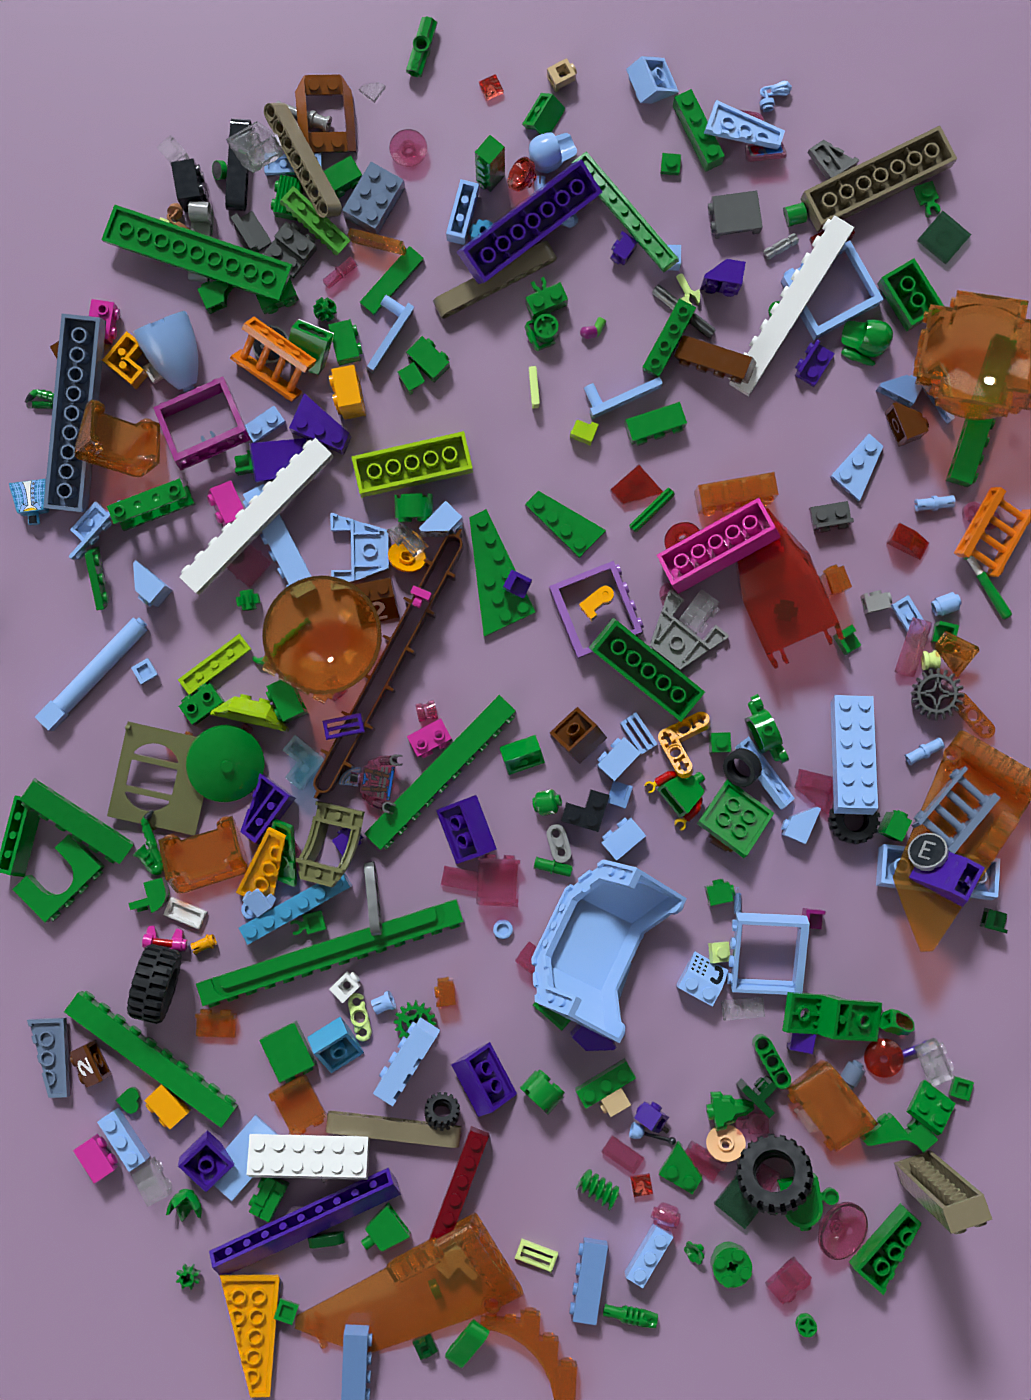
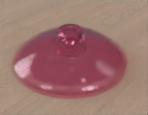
[818,1202,868,1260]

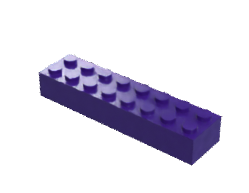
[457,159,602,284]

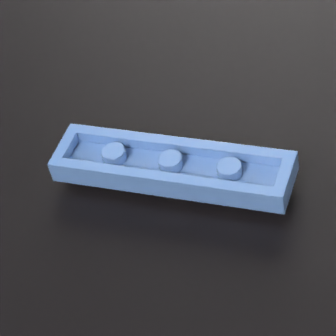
[735,736,795,809]

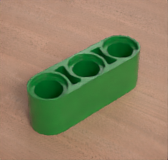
[752,1034,791,1089]
[445,1319,490,1369]

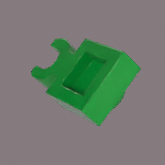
[913,180,941,218]
[290,910,327,935]

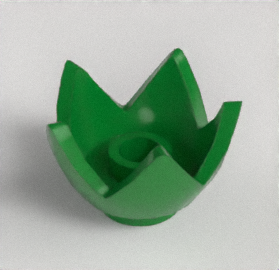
[166,1189,202,1222]

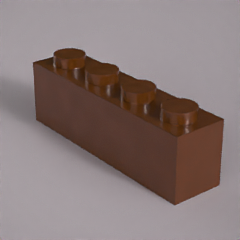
[674,335,757,384]

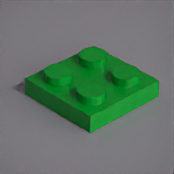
[906,1080,956,1136]

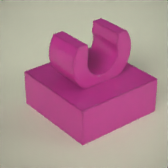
[410,585,432,608]

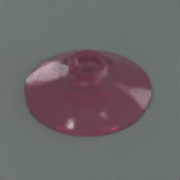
[389,129,427,167]

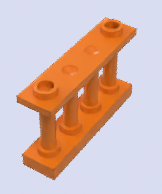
[230,317,316,402]
[954,487,1031,577]

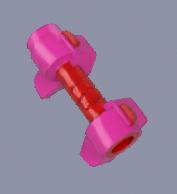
[142,926,187,952]

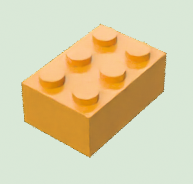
[329,365,366,420]

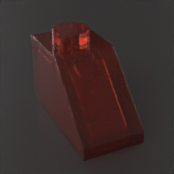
[886,523,929,560]

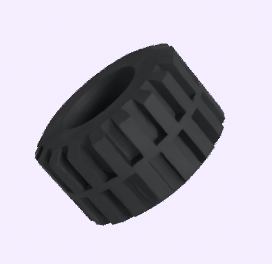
[828,803,881,844]

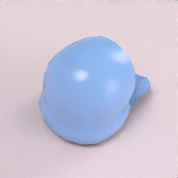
[529,132,577,173]

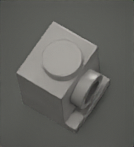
[860,590,892,614]

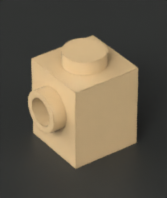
[599,1087,631,1117]

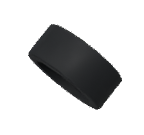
[723,748,762,787]

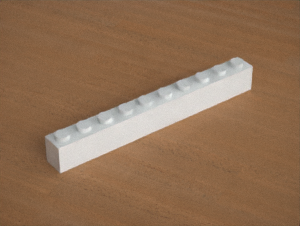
[728,215,854,397]
[180,438,334,595]

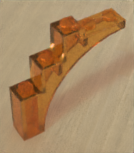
[480,1307,577,1400]

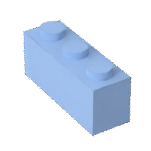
[446,179,479,245]
[97,1107,150,1172]
[624,1221,673,1288]

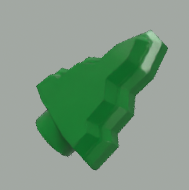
[706,1091,754,1131]

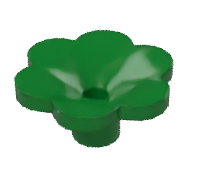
[684,1241,705,1265]

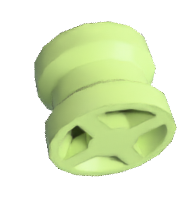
[921,650,941,670]

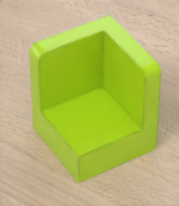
[570,420,599,446]

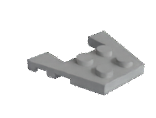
[649,589,729,670]

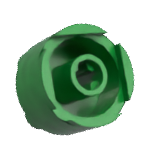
[394,493,433,523]
[520,1069,565,1115]
[710,1241,752,1288]

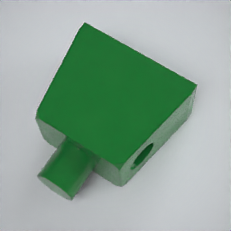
[361,1202,411,1251]

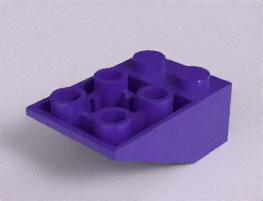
[909,852,985,907]

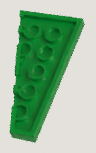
[469,509,536,637]

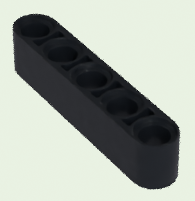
[225,118,252,211]

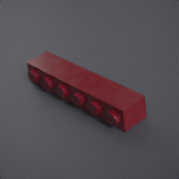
[428,1126,489,1250]

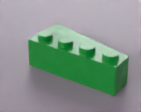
[849,1203,922,1295]

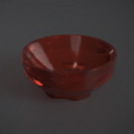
[507,156,537,191]

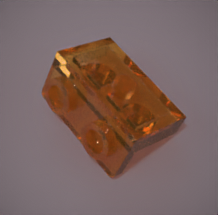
[195,1009,237,1038]

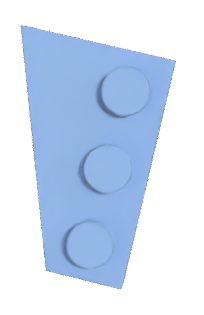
[830,434,883,502]

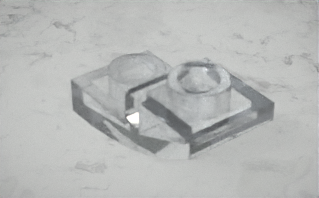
[387,522,429,557]
[721,997,765,1021]

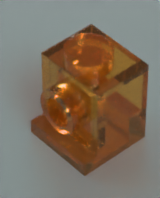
[434,977,456,1007]

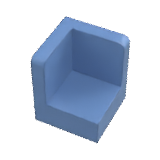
[607,781,633,809]

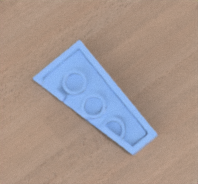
[704,100,785,150]

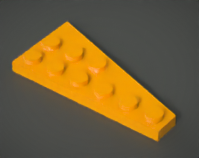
[220,1275,279,1398]

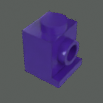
[610,231,638,265]

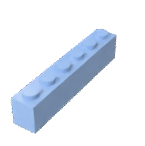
[243,484,318,598]

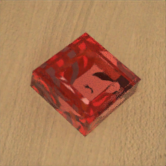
[479,74,504,101]
[630,1173,653,1197]

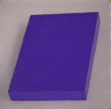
[249,438,306,482]

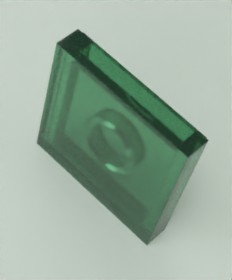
[917,210,972,264]
[714,1175,759,1229]

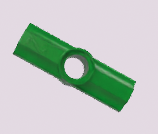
[406,16,438,78]

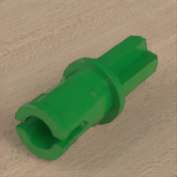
[533,856,573,877]

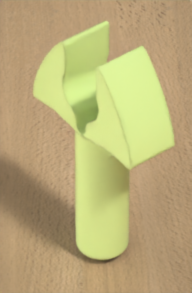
[676,273,700,305]

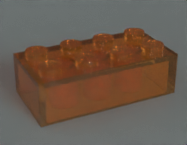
[694,472,779,516]

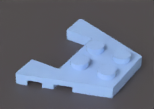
[330,513,389,588]

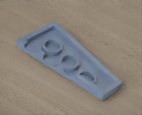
[27,1017,70,1098]

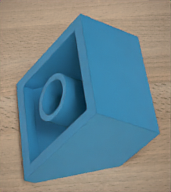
[307,1017,364,1073]

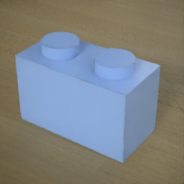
[597,737,641,781]
[601,818,646,861]

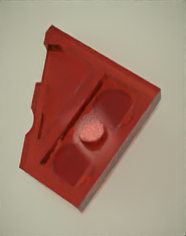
[610,465,663,505]

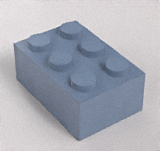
[342,162,405,236]

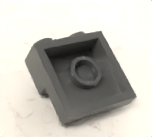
[263,222,317,279]

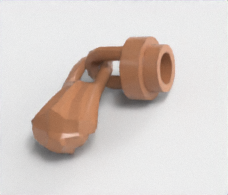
[167,203,191,230]

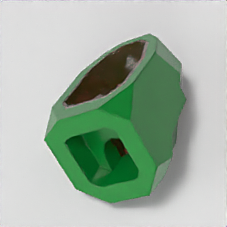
[879,1009,914,1036]

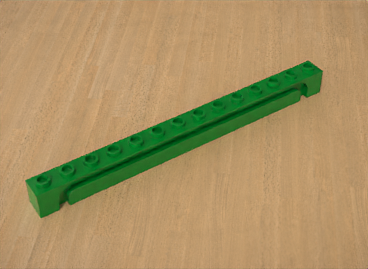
[196,898,464,1008]

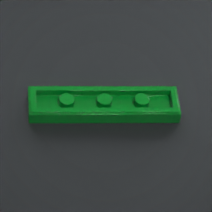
[360,246,424,316]

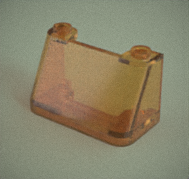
[74,399,160,477]
[158,816,249,893]
[785,1059,878,1152]

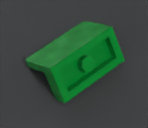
[522,93,565,135]
[500,735,545,775]

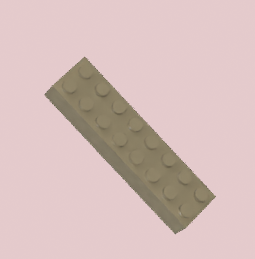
[800,126,957,232]

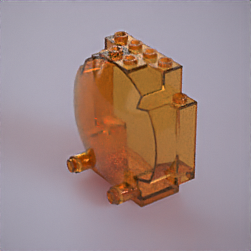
[913,290,1031,420]

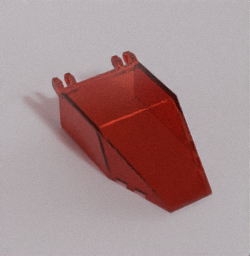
[736,508,844,669]

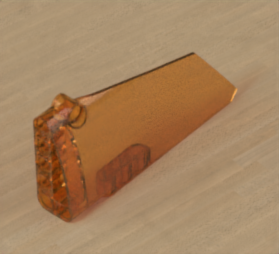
[893,730,1031,952]
[295,1212,523,1353]

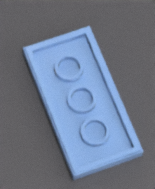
[214,1115,278,1201]

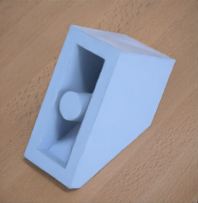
[781,807,821,844]

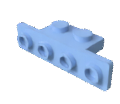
[68,500,121,560]

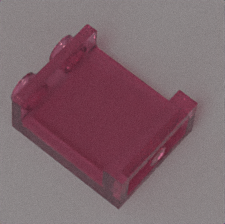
[476,854,520,907]

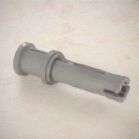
[276,101,332,132]

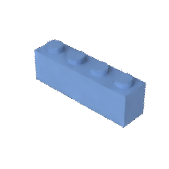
[569,1237,608,1325]
[341,1324,373,1400]

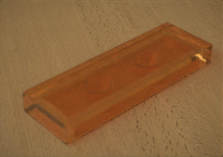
[348,228,407,256]

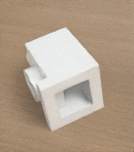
[329,971,361,1003]

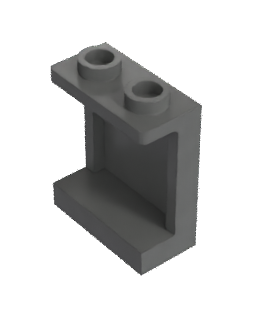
[708,190,763,239]

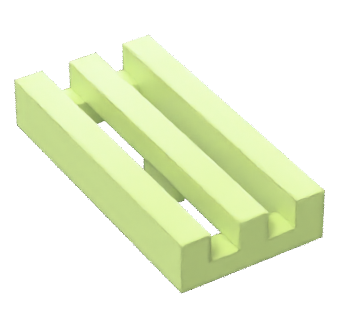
[529,366,540,409]
[515,1238,558,1272]

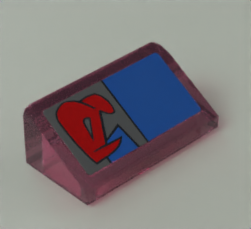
[745,142,787,162]

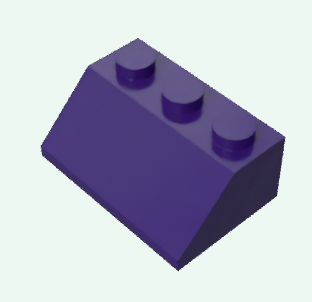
[436,795,497,864]
[451,1042,517,1117]

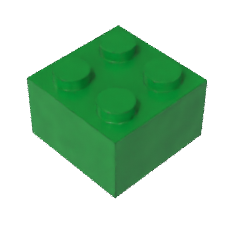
[266,676,308,723]

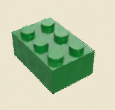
[877,258,944,332]

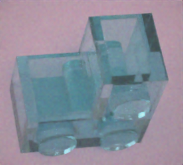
[283,735,325,790]

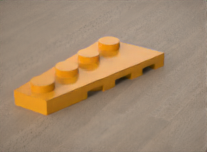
[236,827,286,910]

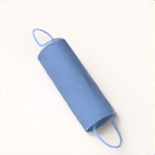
[734,887,742,914]

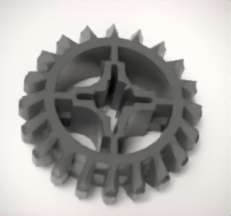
[911,668,964,721]

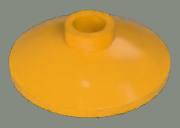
[388,541,426,572]

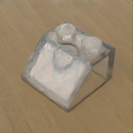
[226,121,284,173]

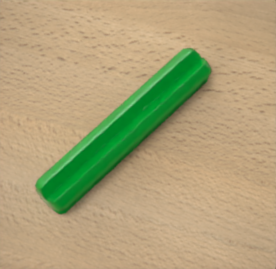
[629,488,675,533]

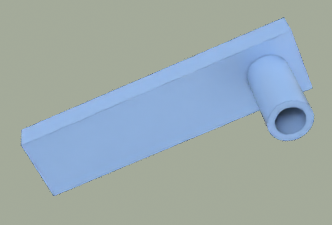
[366,295,414,374]
[583,377,663,419]

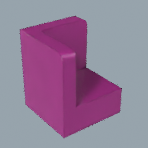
[802,908,826,929]

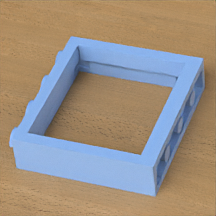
[781,240,884,340]
[727,912,810,995]

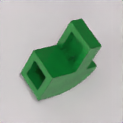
[128,877,170,913]

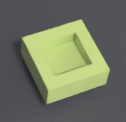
[708,941,730,963]

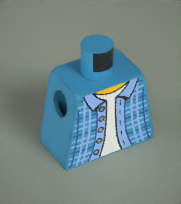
[9,479,49,525]

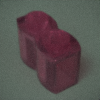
[765,1257,812,1304]

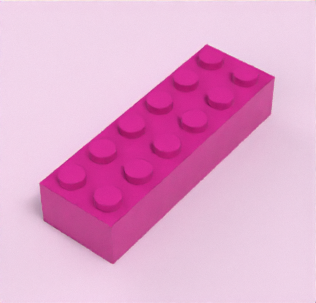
[657,498,781,594]

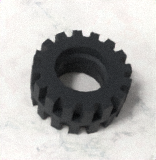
[424,1092,460,1131]

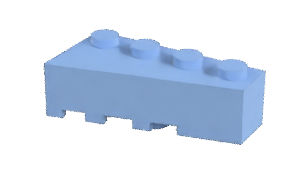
[373,1017,440,1106]

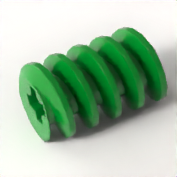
[576,1169,619,1211]

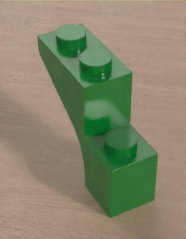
[860,1112,938,1153]

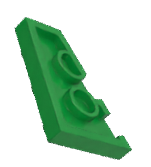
[84,546,109,610]
[271,819,297,887]

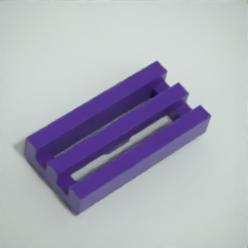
[322,713,365,740]

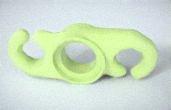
[348,993,372,1042]

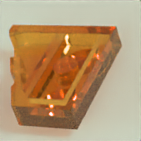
[935,631,979,677]

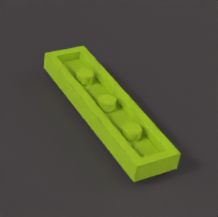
[178,633,252,695]

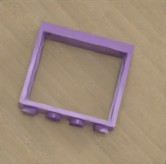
[549,561,644,659]

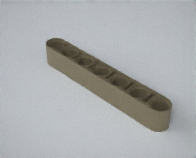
[264,103,342,218]
[433,241,557,319]
[325,1111,461,1148]

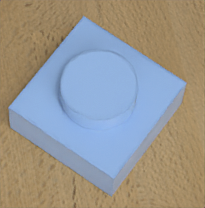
[131,658,159,685]

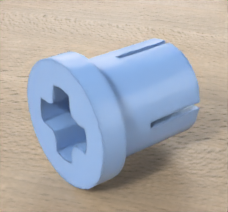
[371,991,396,1014]

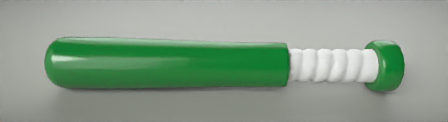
[963,556,1012,620]

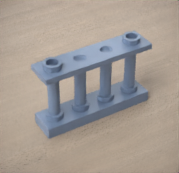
[911,766,1000,854]

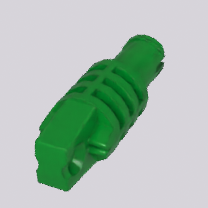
[603,1304,658,1328]

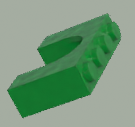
[12,834,105,923]

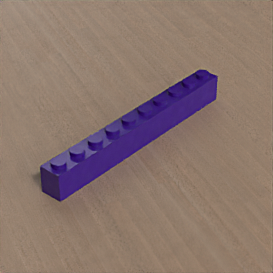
[209,1168,401,1275]

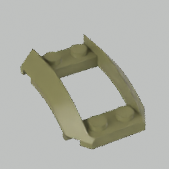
[295,801,365,887]

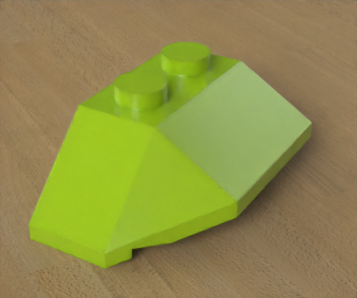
[210,694,289,732]

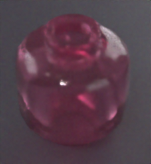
[651,1202,681,1232]

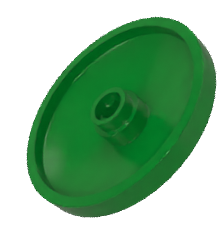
[186,725,265,802]

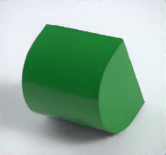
[783,202,807,227]

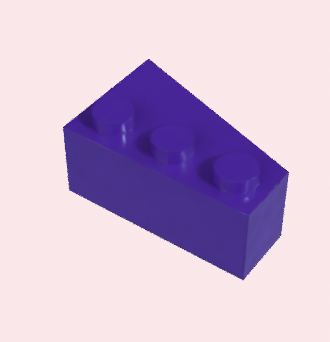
[289,393,351,455]
[240,773,296,844]

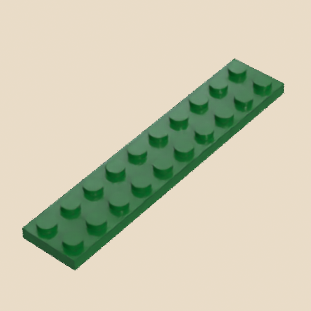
[101,204,293,302]

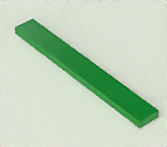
[571,151,679,273]

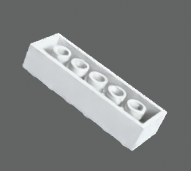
[246,1134,370,1180]

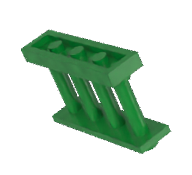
[107,478,195,531]

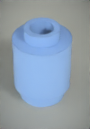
[931,592,962,616]

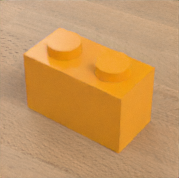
[144,1084,191,1129]

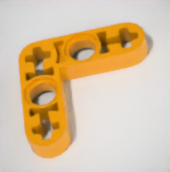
[658,712,711,778]

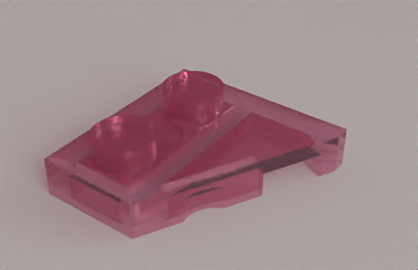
[794,769,833,814]

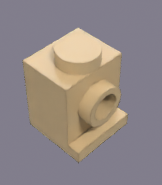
[547,58,577,92]

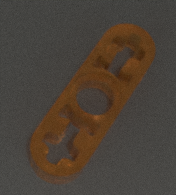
[950,692,995,739]

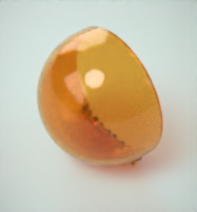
[262,576,382,704]

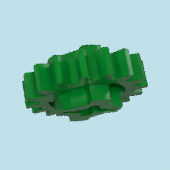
[394,1000,436,1038]

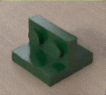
[736,1076,777,1119]

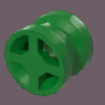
[795,1313,817,1338]

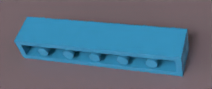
[239,873,352,945]

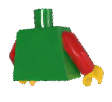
[644,771,705,831]

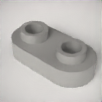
[547,824,571,863]

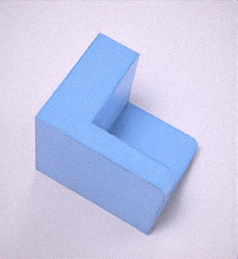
[242,889,276,917]

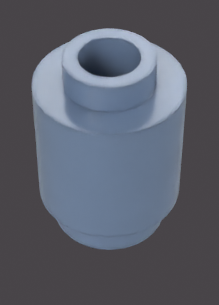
[839,1059,866,1090]

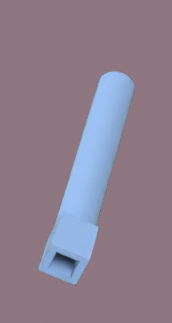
[35,617,148,731]

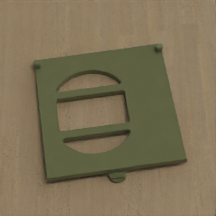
[107,721,204,836]

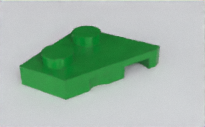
[659,1141,702,1195]

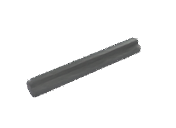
[652,285,716,338]

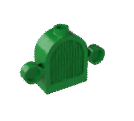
[745,694,789,764]
[767,1173,839,1231]

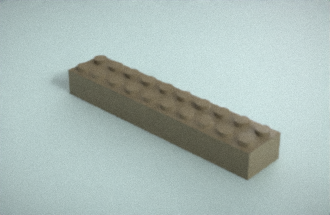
[894,1150,993,1235]

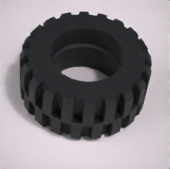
[127,944,182,1024]
[736,1134,813,1216]

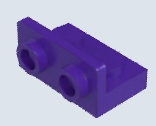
[795,339,835,387]

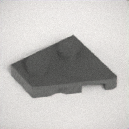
[807,140,859,180]

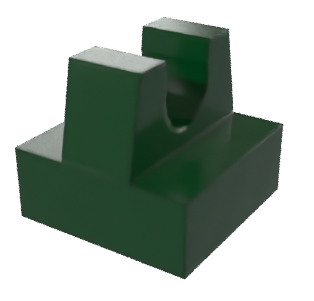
[412,1331,439,1360]

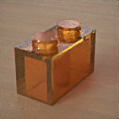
[819,564,852,598]

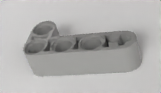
[188,201,214,282]

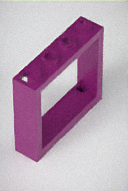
[153,377,251,471]

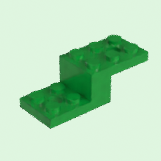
[782,992,882,1042]

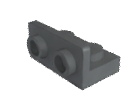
[809,501,854,533]

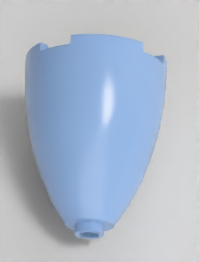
[133,311,199,392]

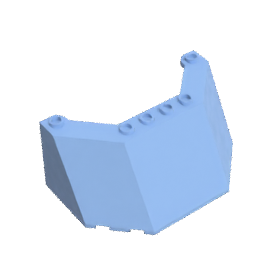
[531,859,687,1043]

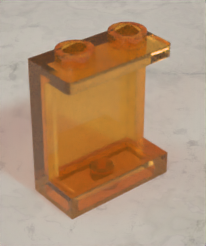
[268,1074,327,1135]

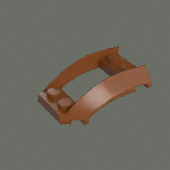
[295,74,356,153]

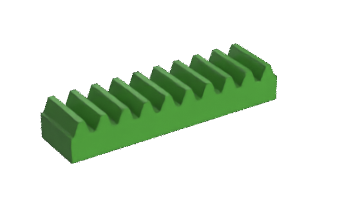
[280,186,350,255]

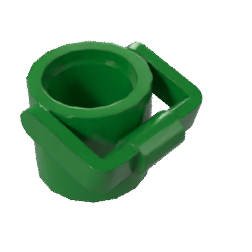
[524,314,559,351]

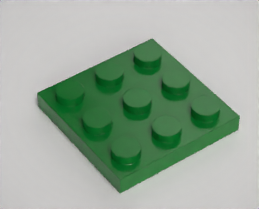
[697,779,774,858]

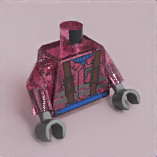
[349,754,403,814]

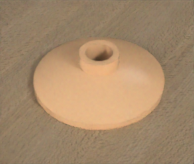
[706,1125,746,1162]

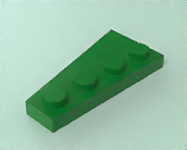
[525,491,606,558]

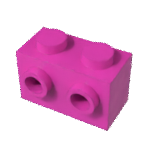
[89,299,120,344]
[207,480,244,527]
[407,718,452,759]
[73,1133,118,1184]

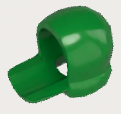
[841,319,893,357]

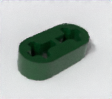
[308,1231,346,1249]

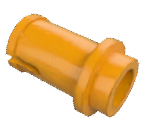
[190,934,217,955]

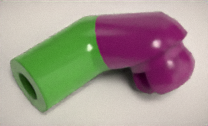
[580,317,606,339]

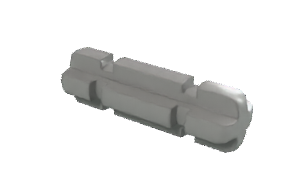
[763,233,799,260]

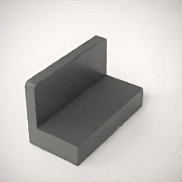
[231,211,272,252]

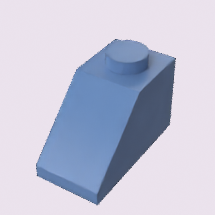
[876,375,924,408]

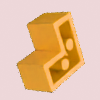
[102,331,148,390]

